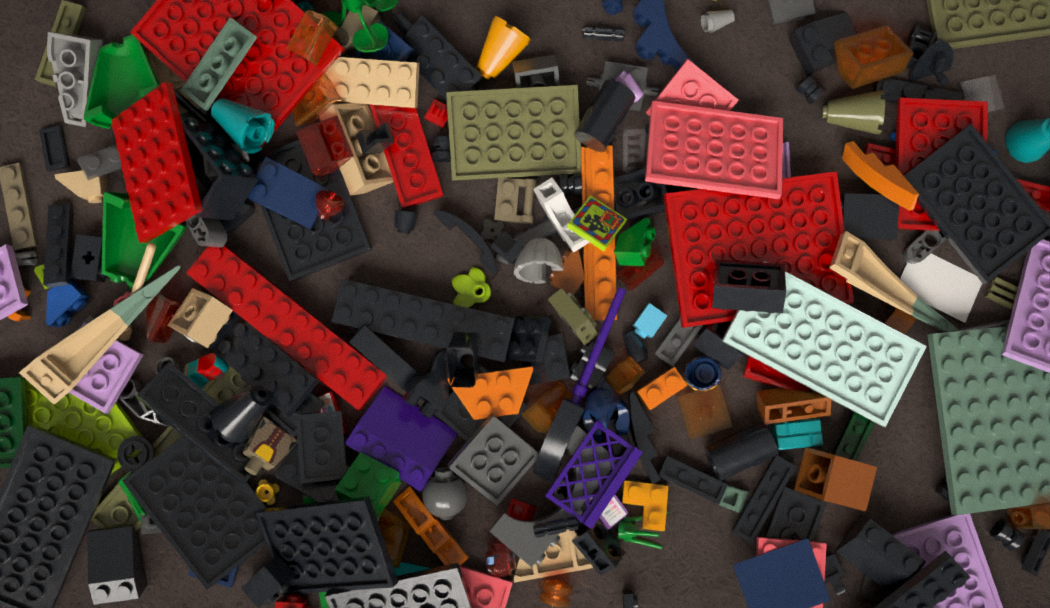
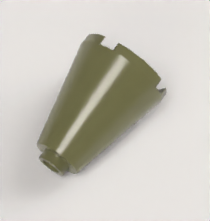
[822,90,885,134]

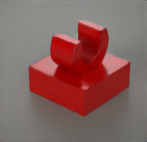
[424,99,448,129]

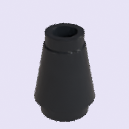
[623,331,649,365]

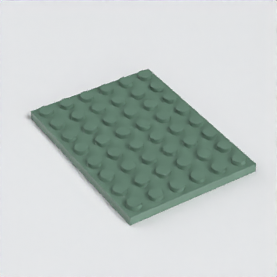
[927,326,1050,515]

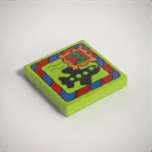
[567,195,627,251]

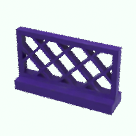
[545,421,643,529]

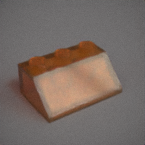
[834,25,914,89]

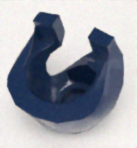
[582,388,630,442]

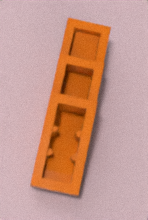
[842,141,919,211]
[393,486,469,566]

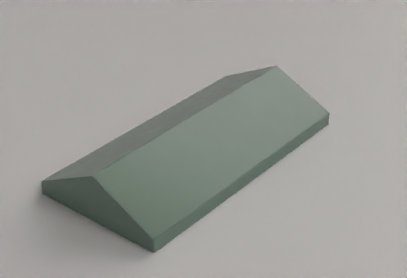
[181,17,257,111]

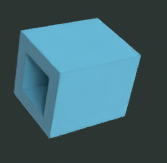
[632,303,667,339]

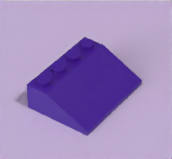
[345,386,458,491]

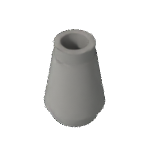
[701,9,735,33]

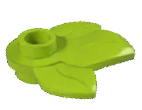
[452,267,491,308]

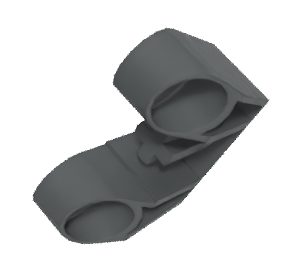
[119,357,181,426]

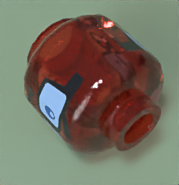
[485,543,516,578]

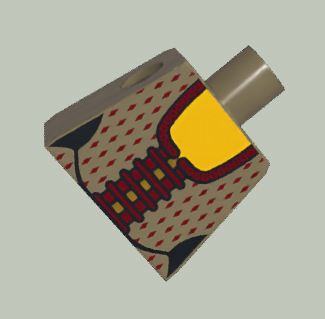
[243,417,298,475]

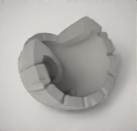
[514,238,563,284]

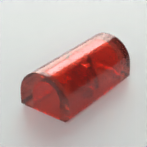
[617,248,665,292]

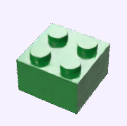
[335,452,401,520]

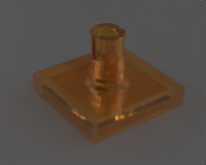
[677,384,733,439]

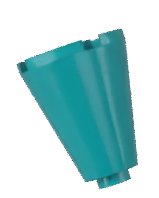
[211,98,275,154]
[1005,118,1050,163]

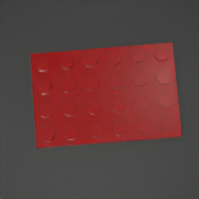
[111,82,203,243]
[895,98,988,231]

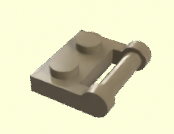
[494,178,537,224]

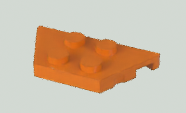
[448,366,533,420]

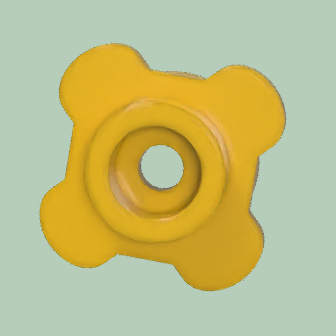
[255,479,280,505]

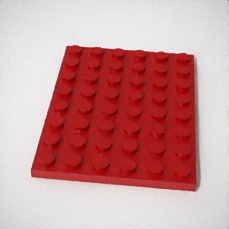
[130,0,345,147]
[663,171,854,328]

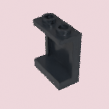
[840,193,899,241]

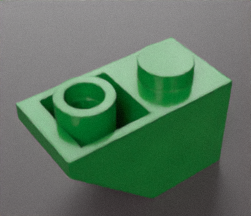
[614,218,656,266]

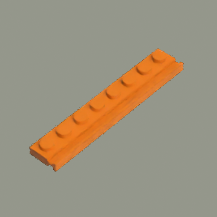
[581,146,617,321]

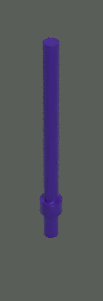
[571,287,626,404]

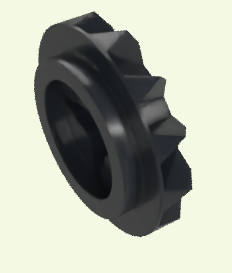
[117,436,154,472]

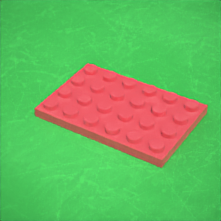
[645,101,783,199]

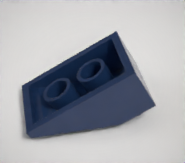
[247,157,330,229]

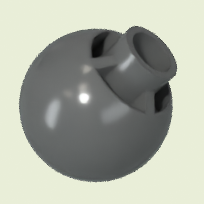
[422,467,467,520]

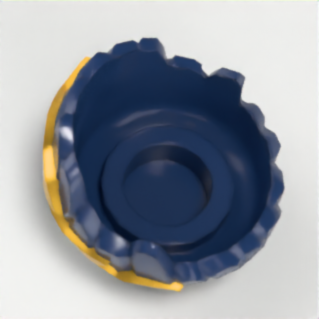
[684,356,721,391]

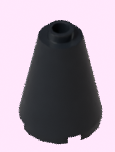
[211,386,270,443]

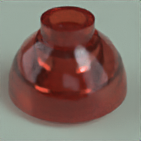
[315,190,345,220]

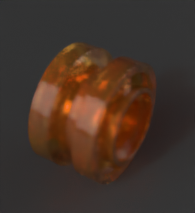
[539,579,573,607]

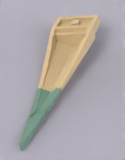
[829,231,960,333]
[19,265,181,404]

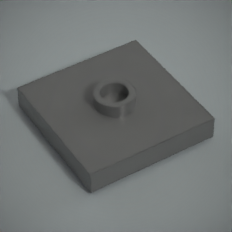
[767,0,816,24]

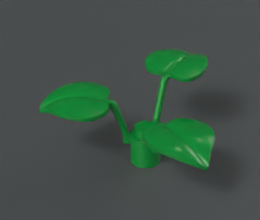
[311,0,399,52]

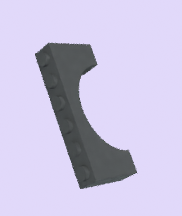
[489,426,618,568]

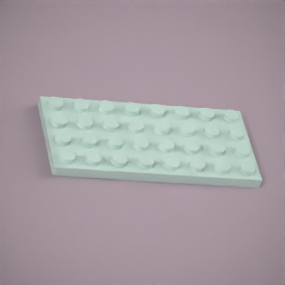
[722,261,927,427]

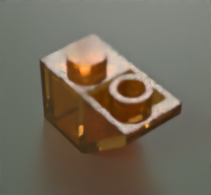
[1007,502,1050,529]

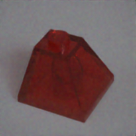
[146,292,183,343]

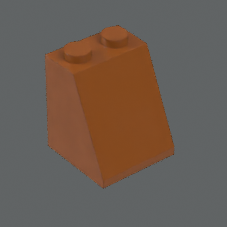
[794,447,877,511]

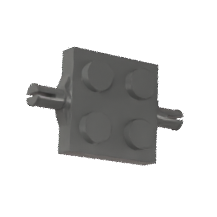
[586,61,659,111]

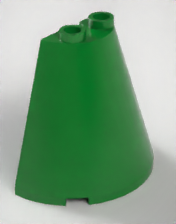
[83,35,161,129]
[102,192,188,290]

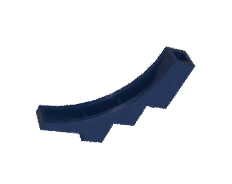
[632,0,699,72]

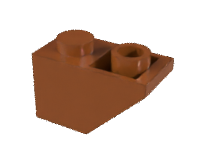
[549,249,585,295]

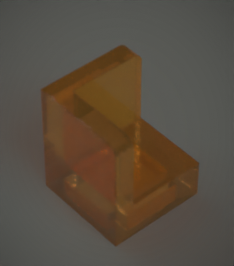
[605,356,645,395]

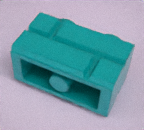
[771,418,823,450]

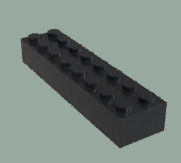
[331,279,515,362]

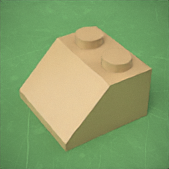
[168,288,233,348]

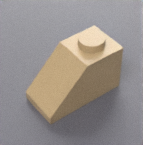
[55,171,109,203]

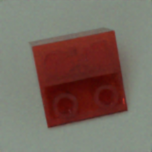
[296,115,354,177]

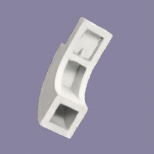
[533,178,589,252]

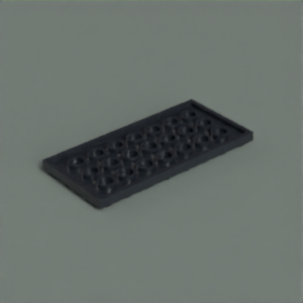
[0,424,117,608]

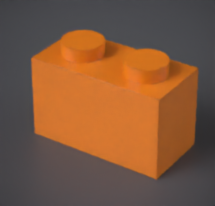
[635,367,687,410]

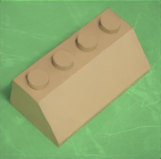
[319,103,394,196]

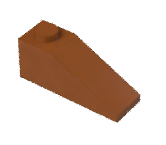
[757,388,832,424]

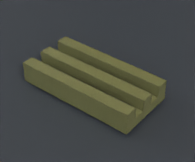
[984,277,1018,310]

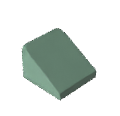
[717,485,749,513]

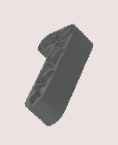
[185,215,227,248]

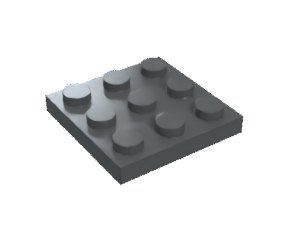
[447,413,539,505]

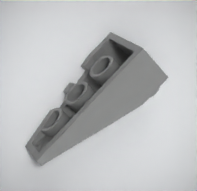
[47,32,103,127]

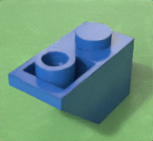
[46,278,90,327]

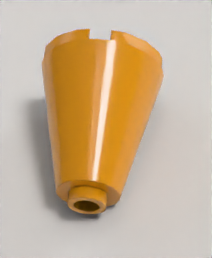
[477,16,531,80]

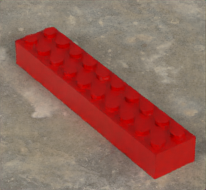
[187,245,388,410]

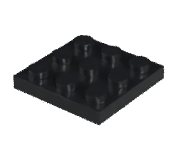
[435,365,528,441]

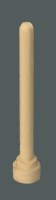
[117,243,156,341]

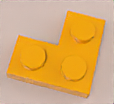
[622,480,669,531]

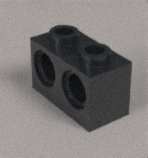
[572,519,625,576]

